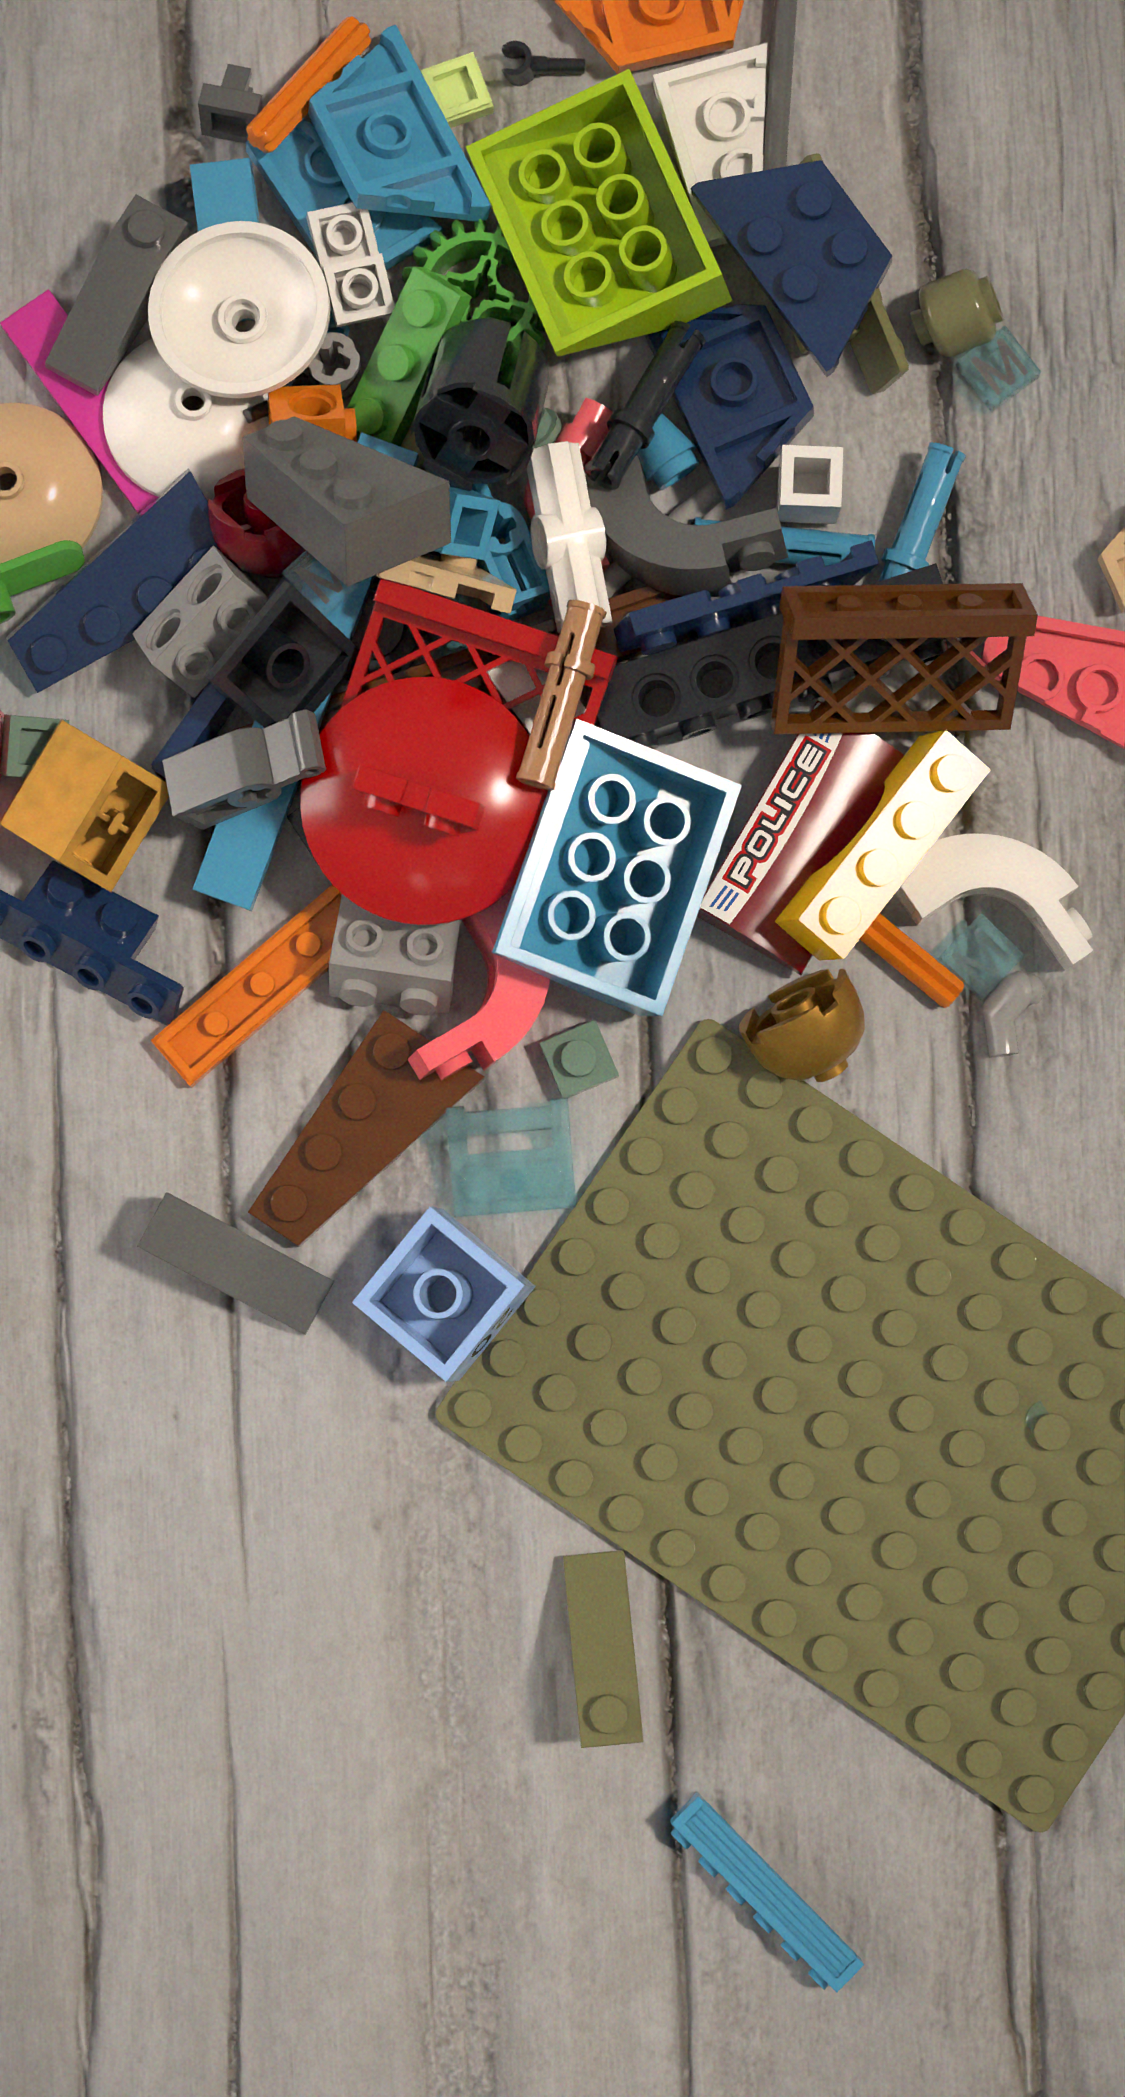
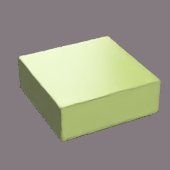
[420,52,494,128]

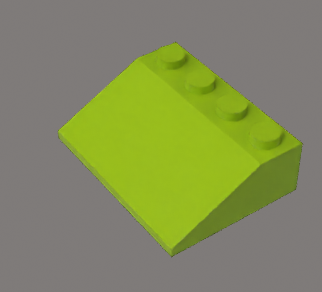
[465,69,733,357]

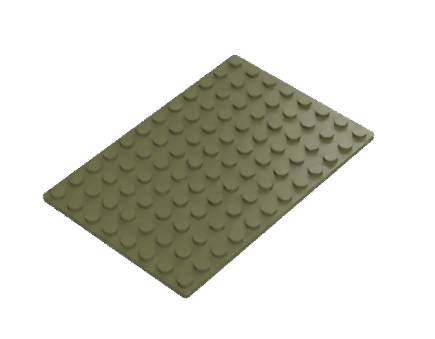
[436,1019,1125,1833]

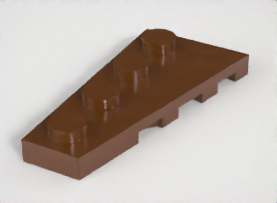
[248,1010,485,1247]

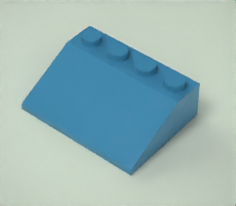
[492,719,742,1016]

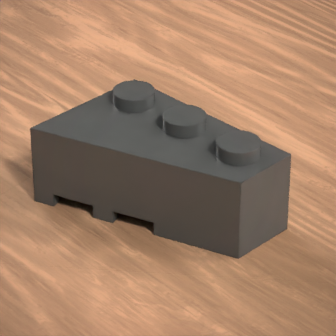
[242,416,451,587]

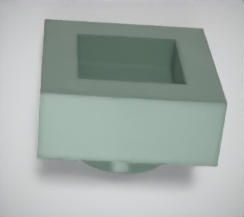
[0,714,69,777]
[539,1019,619,1100]

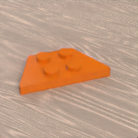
[554,0,744,74]

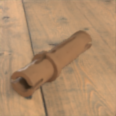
[516,600,607,791]

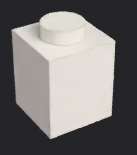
[777,445,843,524]

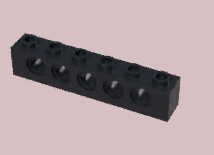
[589,563,952,750]

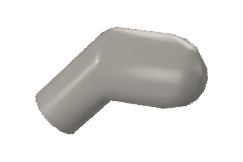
[982,971,1044,1058]

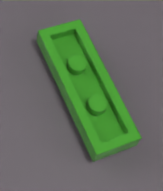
[347,266,472,446]

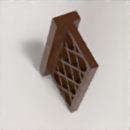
[770,583,1038,734]

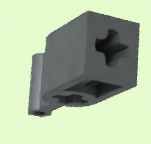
[162,710,326,830]

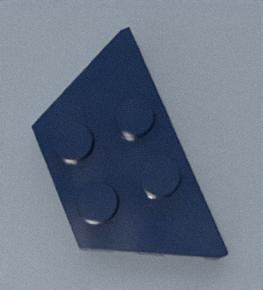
[691,160,892,377]
[644,304,814,509]

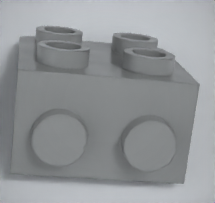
[329,894,462,1015]

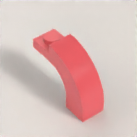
[407,886,550,1080]

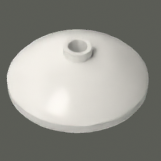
[148,221,330,398]
[103,338,269,502]

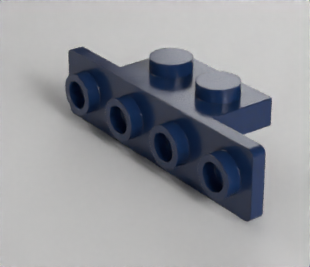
[0,860,184,1026]

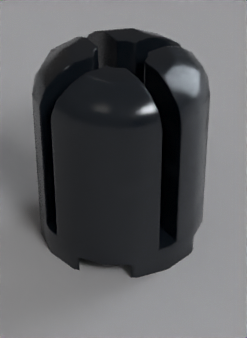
[411,317,550,491]

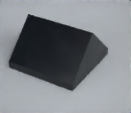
[205,580,360,728]

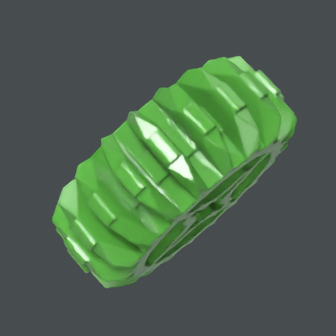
[398,219,546,372]

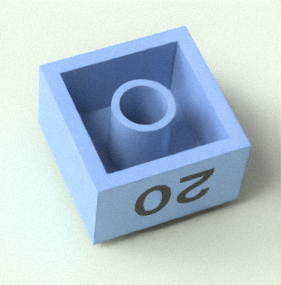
[352,1206,536,1382]

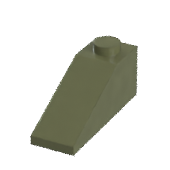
[563,1550,643,1748]

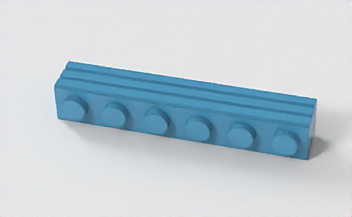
[670,1792,864,1993]

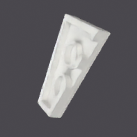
[653,43,767,248]

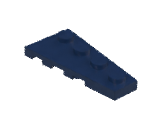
[6,468,246,693]
[613,540,879,655]

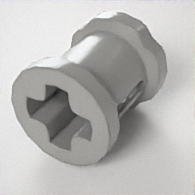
[308,332,363,400]

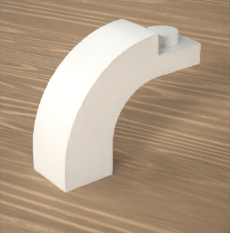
[895,833,1093,971]

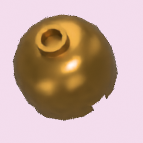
[739,969,865,1082]

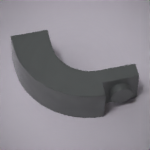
[584,456,789,597]

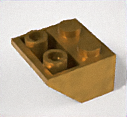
[0,719,169,892]

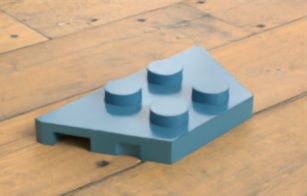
[308,25,491,221]

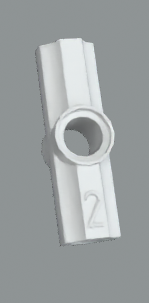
[527,441,612,633]

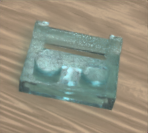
[446,1098,576,1217]

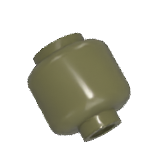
[910,269,1004,357]

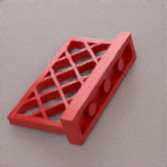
[340,578,618,725]

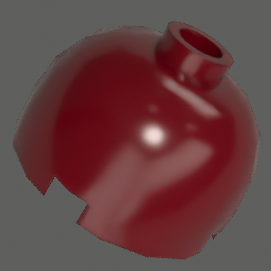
[208,468,315,578]

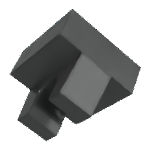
[198,64,263,144]

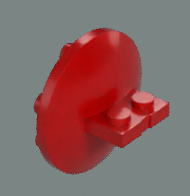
[300,677,548,925]

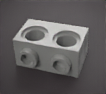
[132,545,269,698]

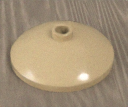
[0,403,103,564]

